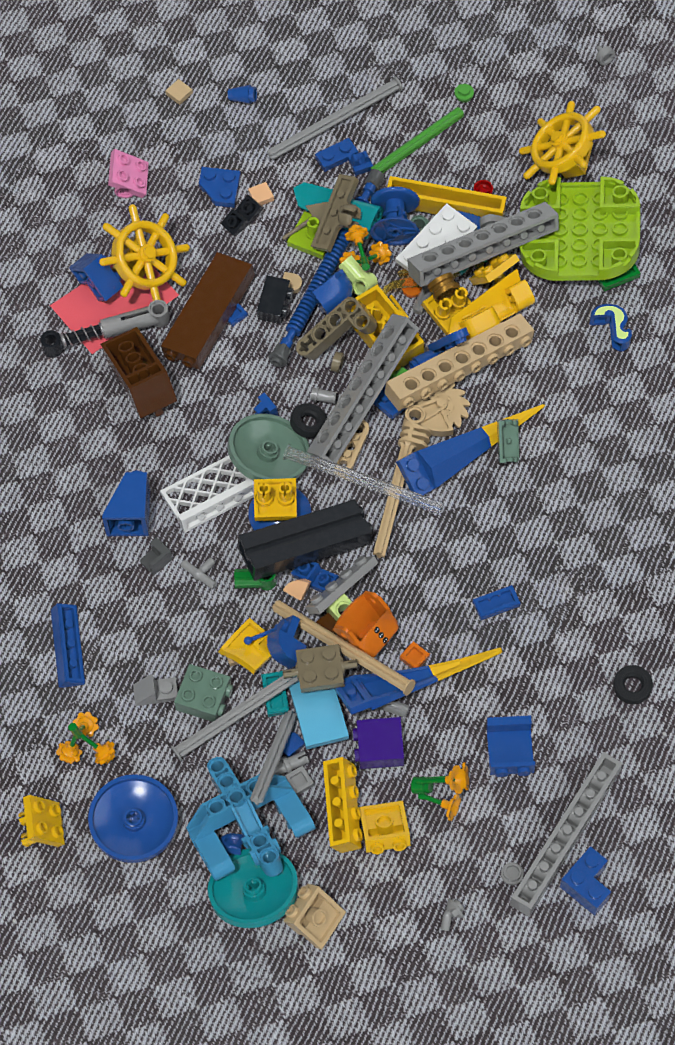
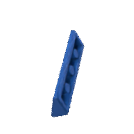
[51,603,85,688]

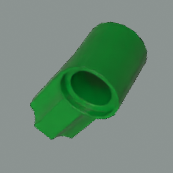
[234,569,277,591]

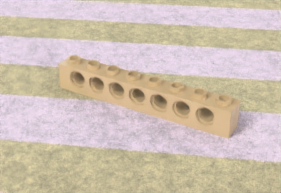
[385,313,534,411]

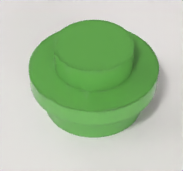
[455,84,474,102]

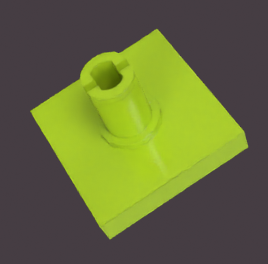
[287,211,326,260]

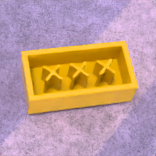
[351,285,424,373]

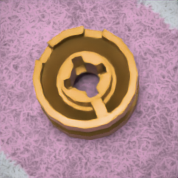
[428,272,460,302]

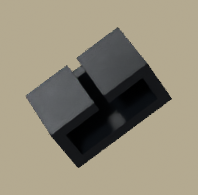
[257,275,294,324]

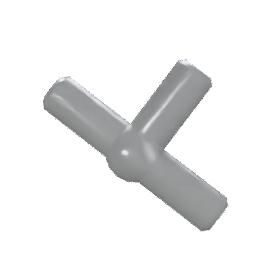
[181,558,217,589]

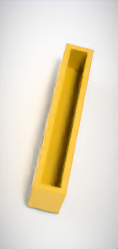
[387,176,507,217]

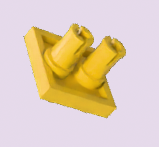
[421,287,471,335]
[254,478,297,521]
[18,795,65,847]

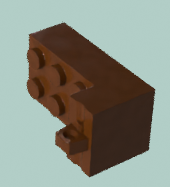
[101,327,177,419]

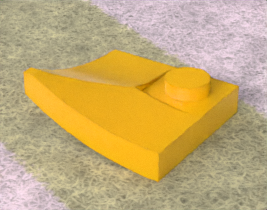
[218,618,272,675]

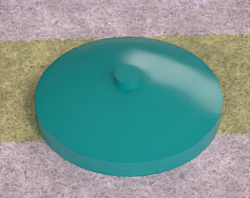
[208,849,299,928]

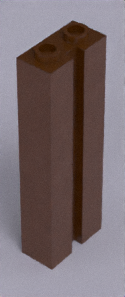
[161,252,255,370]

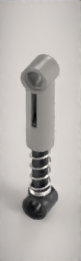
[40,300,170,358]

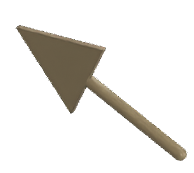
[282,202,328,240]

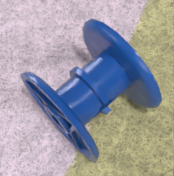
[370,187,420,246]

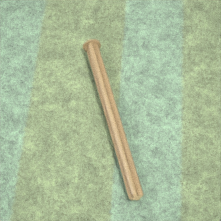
[272,600,415,696]

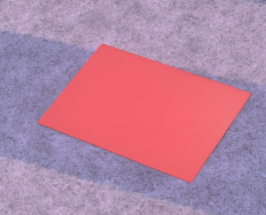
[50,264,179,354]

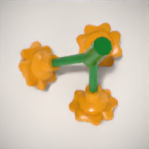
[339,224,392,271]
[56,711,115,765]

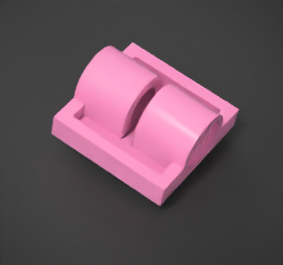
[108,149,149,198]

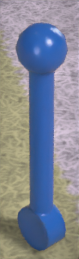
[244,624,278,645]

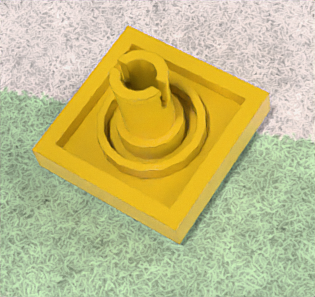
[469,253,520,285]

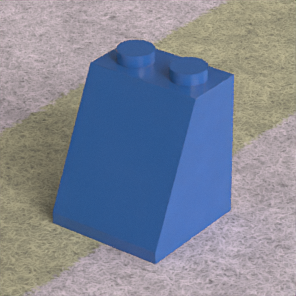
[102,470,150,536]

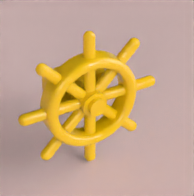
[519,101,606,185]
[99,204,190,301]

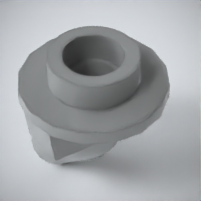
[440,898,464,931]

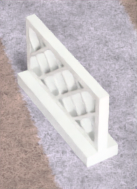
[160,456,254,533]

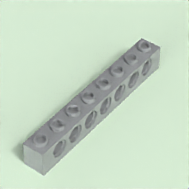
[407,202,559,287]
[307,314,420,467]
[510,752,623,917]

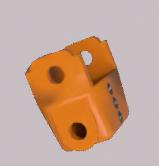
[333,591,398,658]

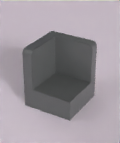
[140,537,172,576]

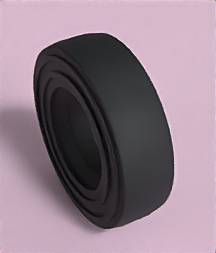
[290,403,327,438]
[613,665,653,704]

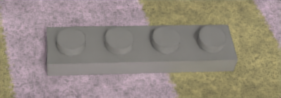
[305,556,378,614]

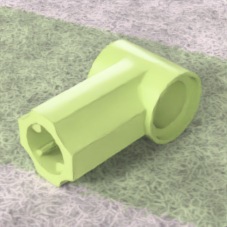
[339,255,378,295]

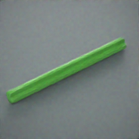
[371,107,464,173]

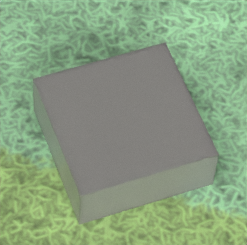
[285,765,314,796]

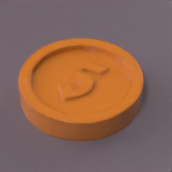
[402,279,422,298]

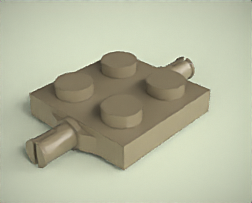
[283,644,358,693]

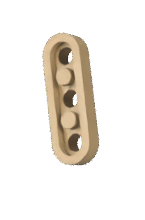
[333,420,369,475]

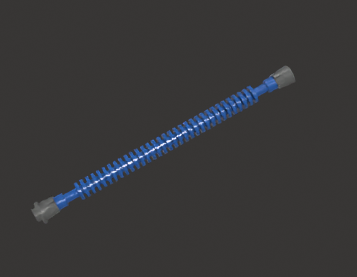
[268,169,385,367]

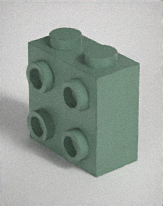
[174,664,234,722]

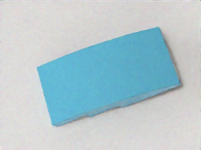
[288,681,349,750]

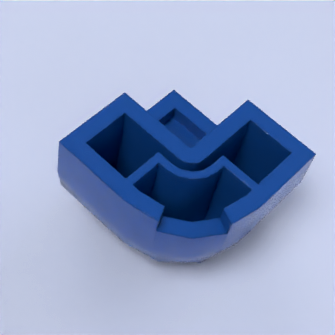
[310,269,353,315]

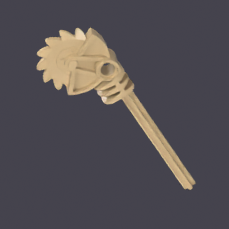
[373,383,470,558]

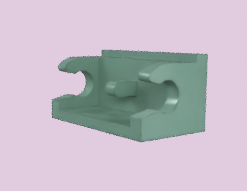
[497,419,519,463]

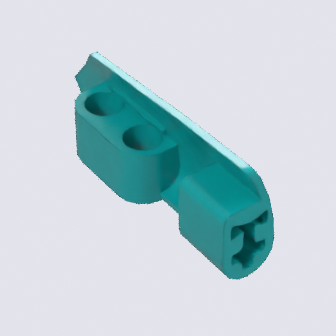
[293,182,383,239]

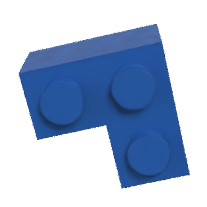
[69,253,123,301]
[560,846,611,916]

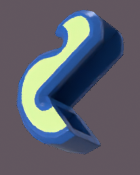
[589,304,632,351]

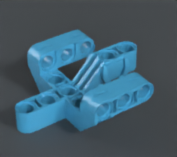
[186,757,316,881]

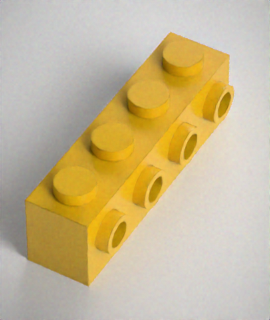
[323,757,363,853]

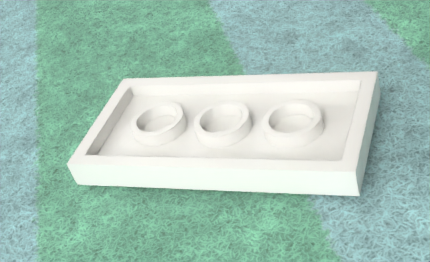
[395,203,478,271]

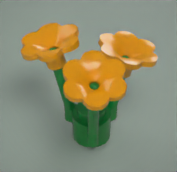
[411,762,469,821]

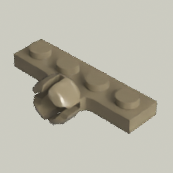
[311,174,361,253]

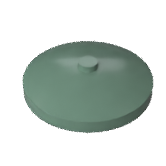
[227,414,310,481]

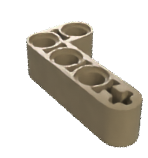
[296,297,377,360]

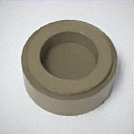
[331,351,345,373]

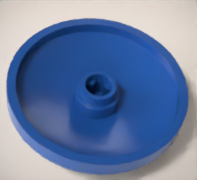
[88,774,178,863]

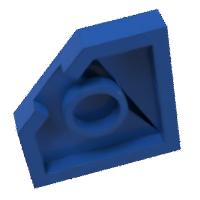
[199,167,241,208]

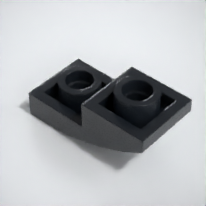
[220,194,264,236]

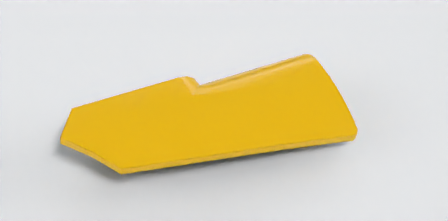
[448,269,535,340]

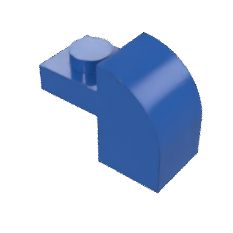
[267,615,307,669]

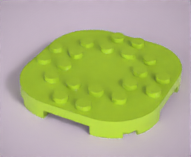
[519,177,640,281]

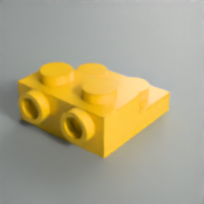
[359,801,411,855]

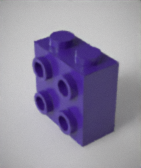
[353,717,404,769]

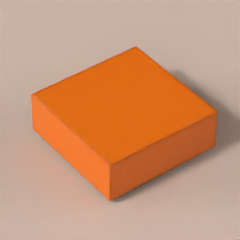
[399,641,430,668]

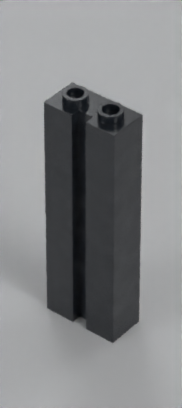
[237,499,373,581]

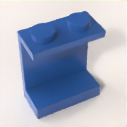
[486,715,535,777]

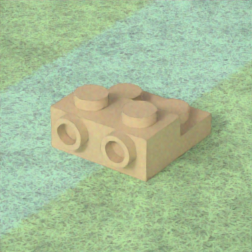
[283,884,346,950]

